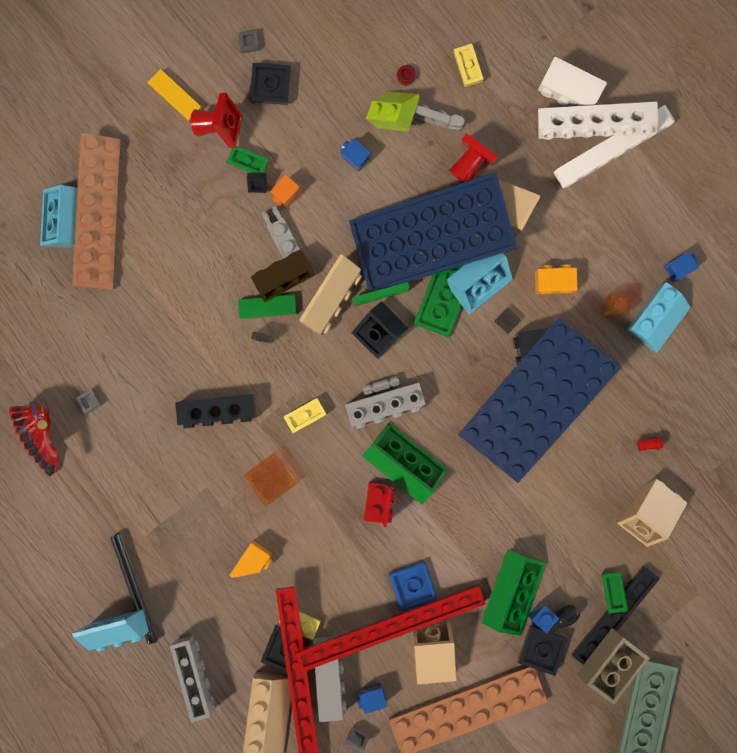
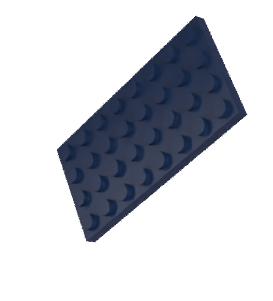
[349,173,518,293]
[458,316,621,483]

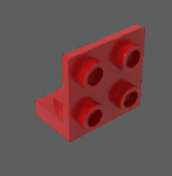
[364,482,395,527]

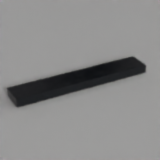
[571,565,660,665]

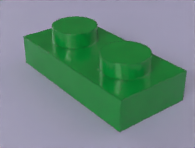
[226,146,269,173]

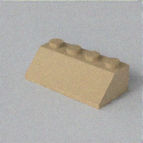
[299,254,362,336]
[243,672,291,753]

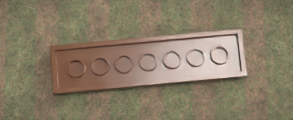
[72,133,120,290]
[389,666,547,753]

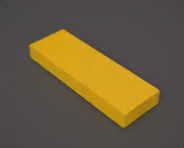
[147,69,202,122]

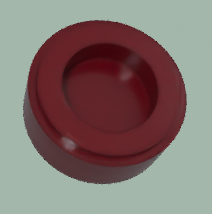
[397,65,416,86]

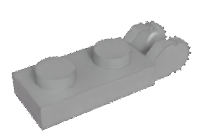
[413,104,465,131]
[261,206,300,259]

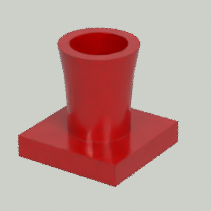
[190,92,243,148]
[448,133,497,183]

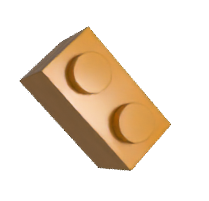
[535,265,578,294]

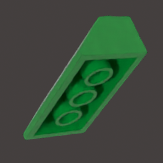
[362,423,448,505]
[481,549,546,636]

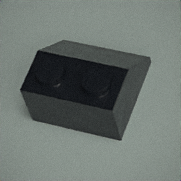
[351,301,408,359]

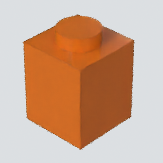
[270,175,301,208]

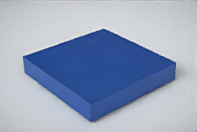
[388,561,437,611]

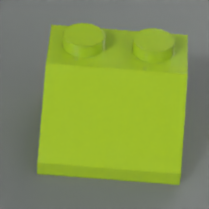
[366,92,420,132]

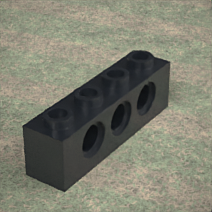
[175,394,257,429]

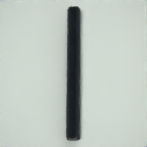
[110,533,158,645]

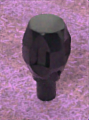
[550,604,580,633]

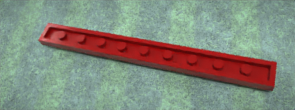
[295,585,485,673]
[276,586,319,753]

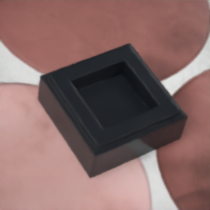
[247,173,268,193]

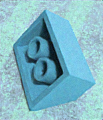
[40,185,77,248]
[447,254,513,315]
[626,282,691,353]
[72,609,149,652]

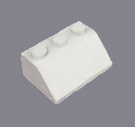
[538,57,607,107]

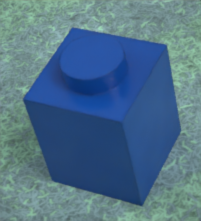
[341,138,371,172]
[664,252,699,282]
[528,601,559,634]
[357,683,387,714]

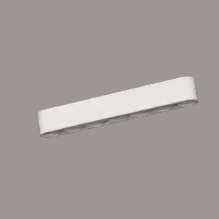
[553,105,675,189]

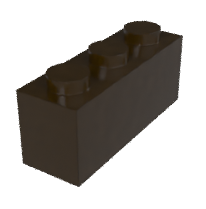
[251,250,315,302]

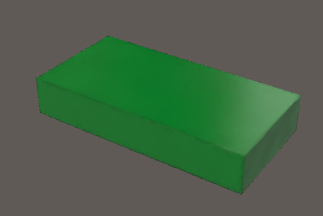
[601,572,628,614]

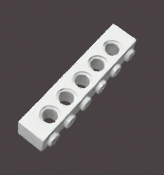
[538,102,658,140]

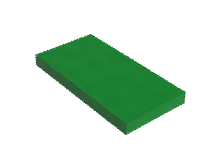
[413,266,463,338]

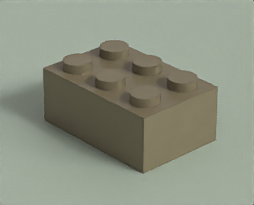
[577,628,650,705]

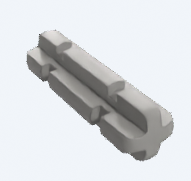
[363,376,400,396]

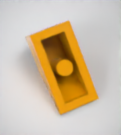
[229,541,272,578]

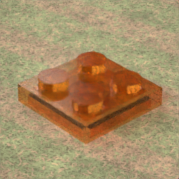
[243,453,297,507]

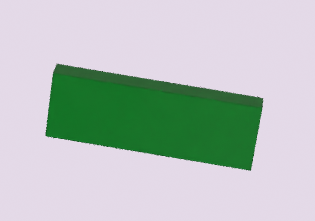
[352,282,410,307]
[238,295,297,319]

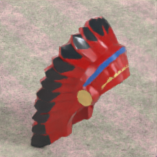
[9,403,59,477]

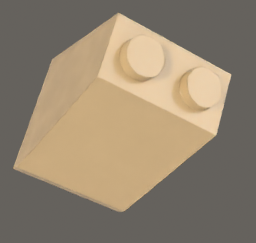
[498,179,540,237]
[617,479,687,547]
[412,618,456,685]

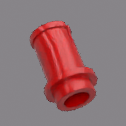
[637,436,664,452]

